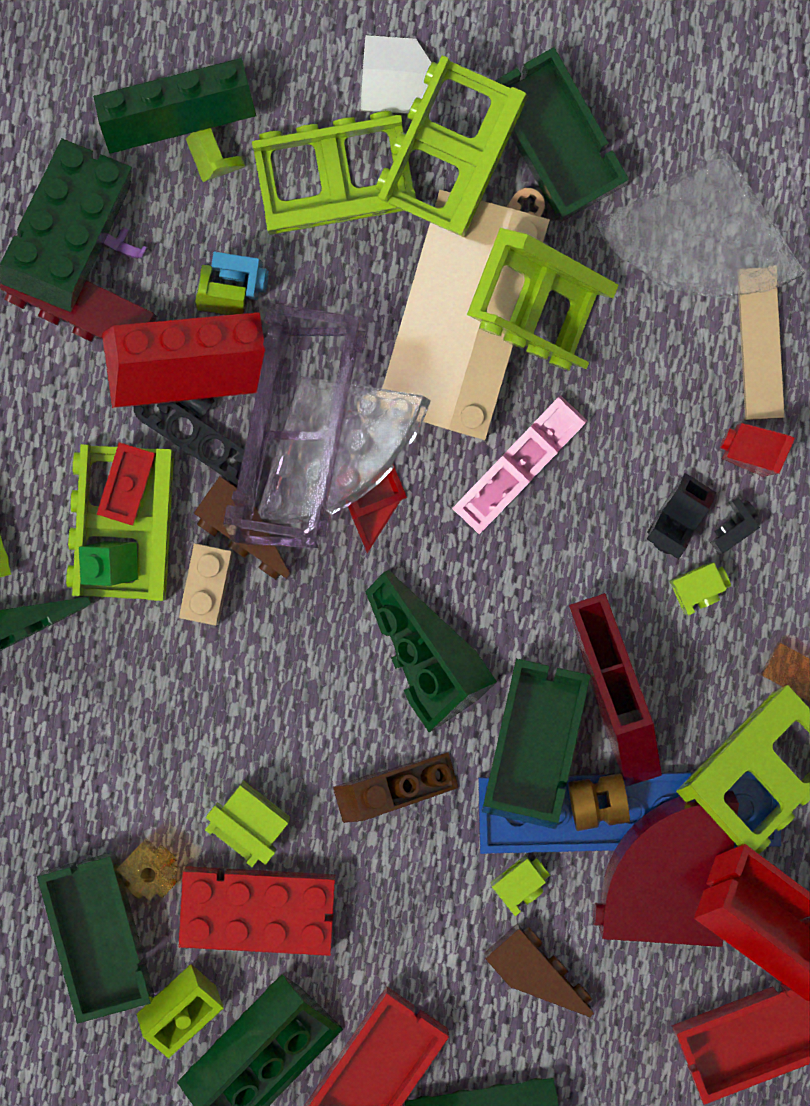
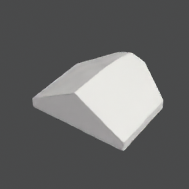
[361,35,431,114]

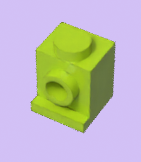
[669,562,731,616]
[490,854,551,916]

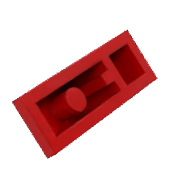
[720,423,795,477]

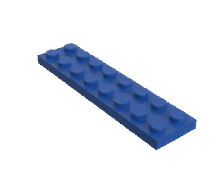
[478,771,781,854]

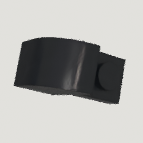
[647,473,717,560]

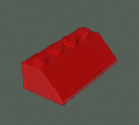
[102,312,265,408]

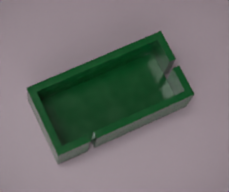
[489,47,629,223]
[0,138,132,312]
[482,658,591,829]
[37,851,155,1024]

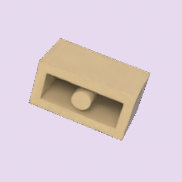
[179,544,234,626]

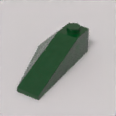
[365,570,497,732]
[0,596,95,651]

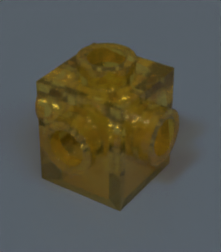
[117,838,179,901]

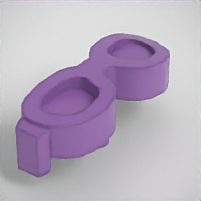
[104,227,148,259]

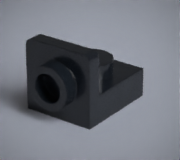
[710,497,760,554]

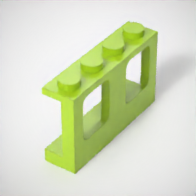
[376,55,528,238]
[252,111,416,235]
[467,228,619,371]
[66,444,175,601]
[676,685,810,854]

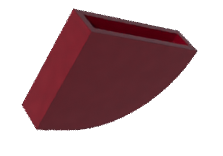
[569,593,662,787]
[593,791,739,947]

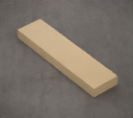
[737,267,785,420]

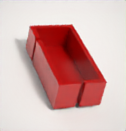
[694,844,810,1001]
[179,866,336,956]
[671,983,810,1105]
[304,986,449,1106]

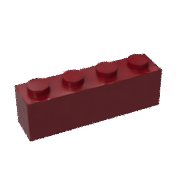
[0,280,157,342]

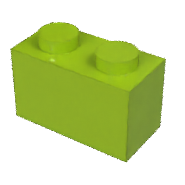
[136,964,224,1059]

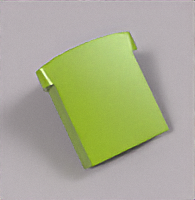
[186,128,245,182]
[195,264,246,315]

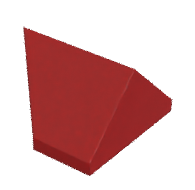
[338,464,407,553]

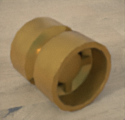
[568,774,630,831]

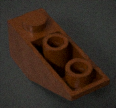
[194,476,291,580]
[333,752,459,823]
[484,923,594,1017]

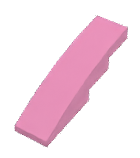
[452,395,587,534]

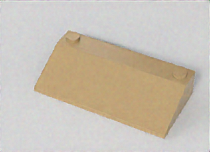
[377,190,550,440]

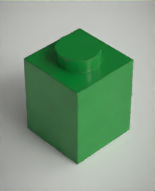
[79,541,139,586]

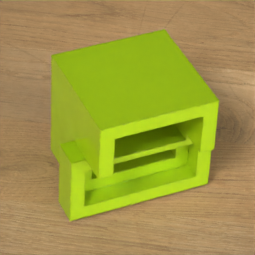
[205,780,290,867]

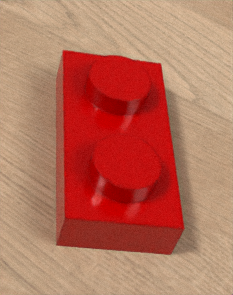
[96,442,156,526]

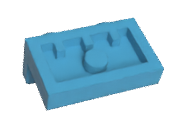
[211,252,269,300]

